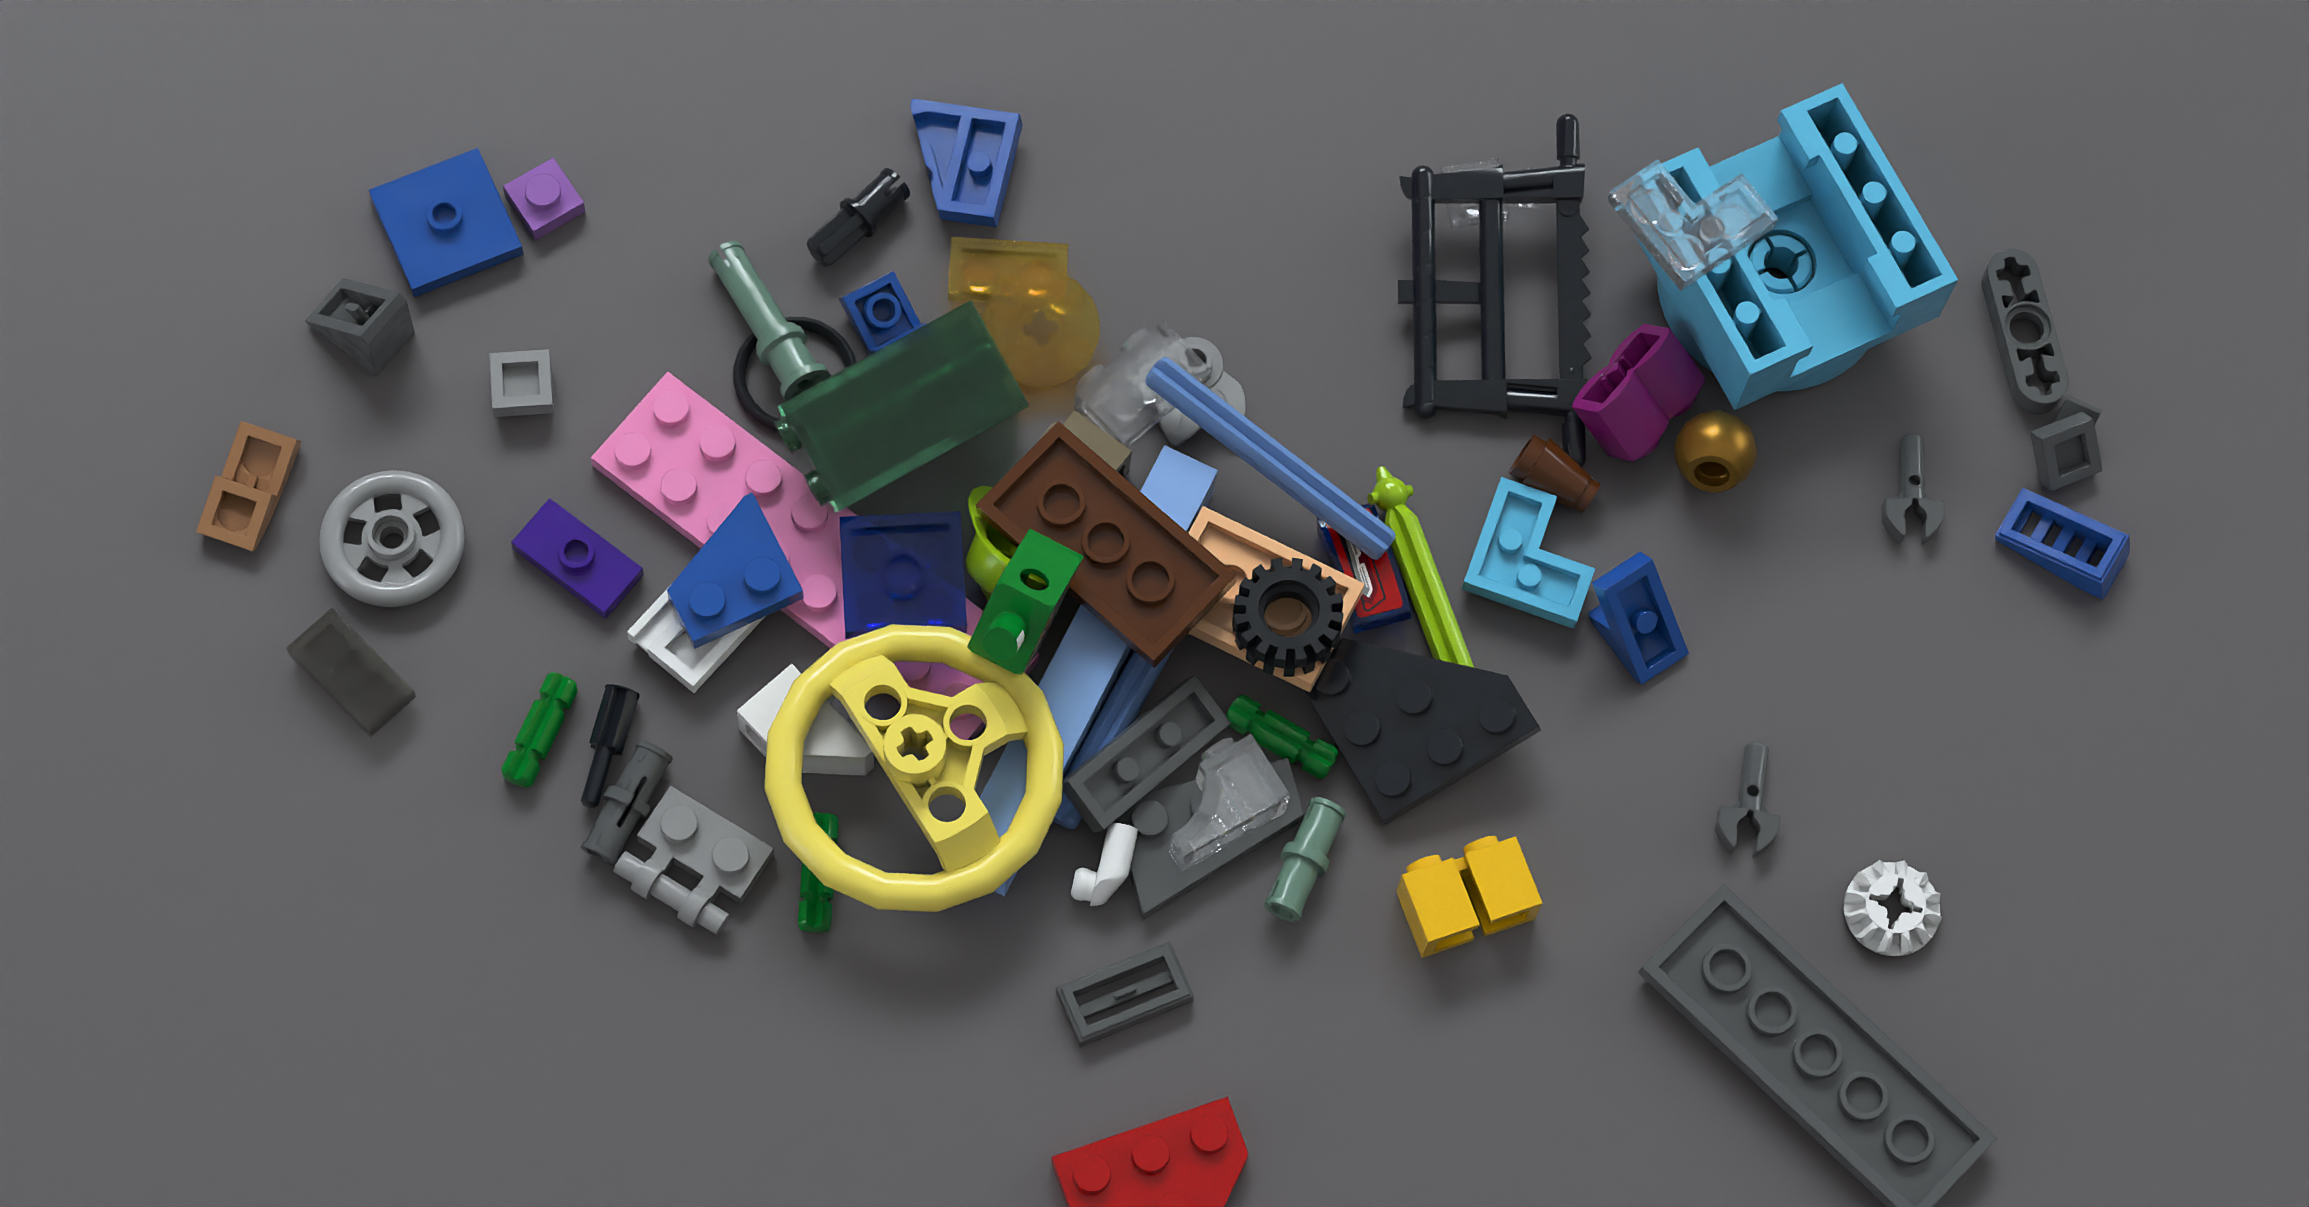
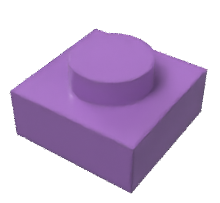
[503,157,585,241]

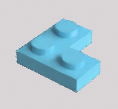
[1461,477,1595,629]

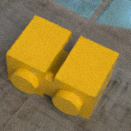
[1396,836,1543,958]

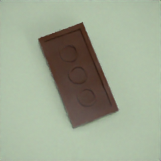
[976,421,1237,668]

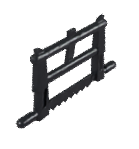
[1398,113,1592,467]

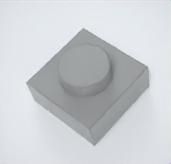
[489,349,554,417]

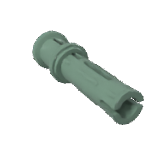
[708,241,831,404]

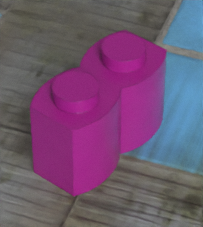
[1572,324,1705,462]

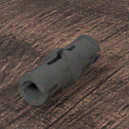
[580,740,673,866]

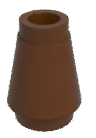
[1508,434,1601,514]

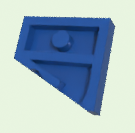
[667,492,804,649]

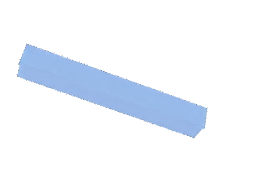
[980,445,1218,897]

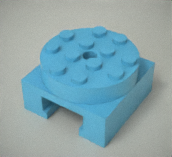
[1622,83,1958,410]

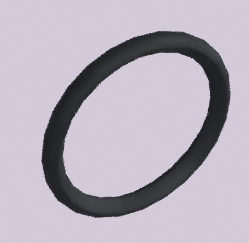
[733,317,858,433]

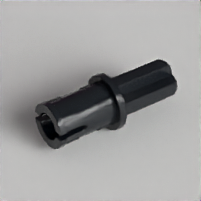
[806,168,911,266]

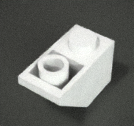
[737,664,874,776]

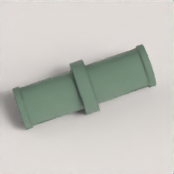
[1264,797,1346,922]

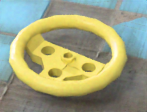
[764,624,1064,912]

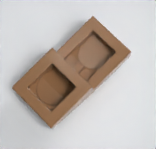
[196,421,302,552]

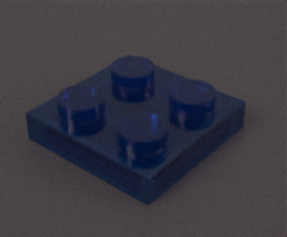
[839,511,967,639]

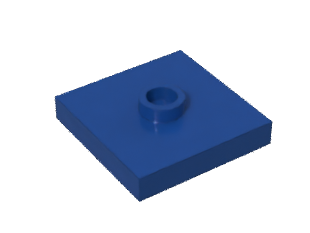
[369,148,524,297]

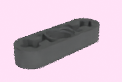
[1981,249,2069,414]

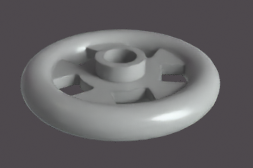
[319,470,465,607]

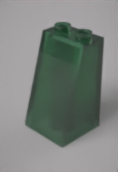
[774,300,1029,512]

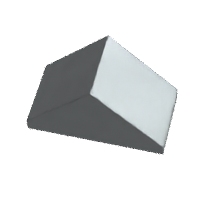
[305,278,415,376]

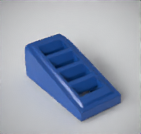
[1995,488,2130,600]

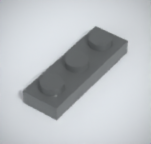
[1062,675,1231,833]

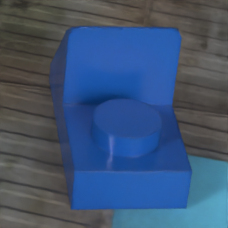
[1588,552,1689,685]

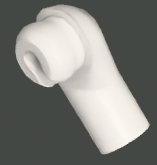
[1070,823,1138,906]

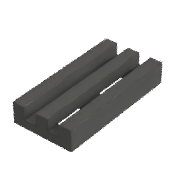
[1056,941,1194,1047]

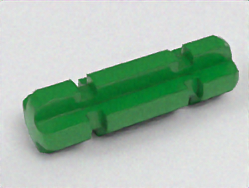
[501,672,578,788]
[1226,694,1338,779]
[798,812,839,933]

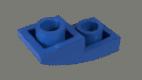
[839,271,952,403]

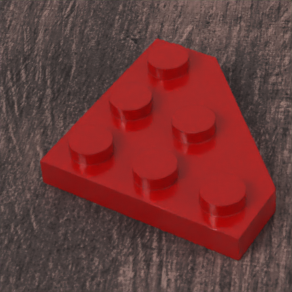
[1051,1097,1249,1207]

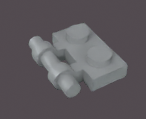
[613,786,774,936]

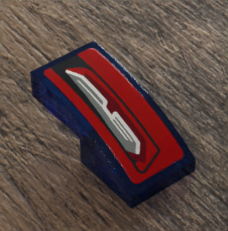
[1317,503,1411,634]

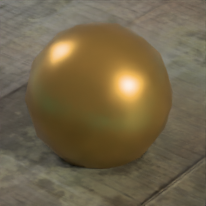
[1674,410,1757,493]

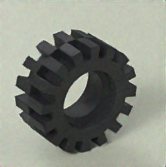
[1232,557,1344,677]

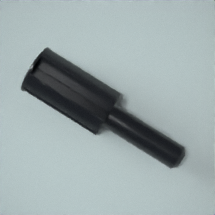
[581,684,640,808]

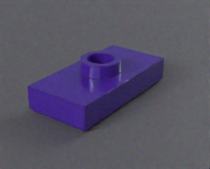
[511,498,644,619]

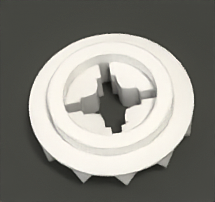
[1844,860,1942,956]

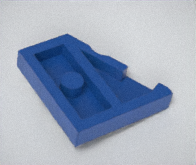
[910,98,1023,228]

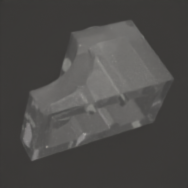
[1169,734,1290,872]

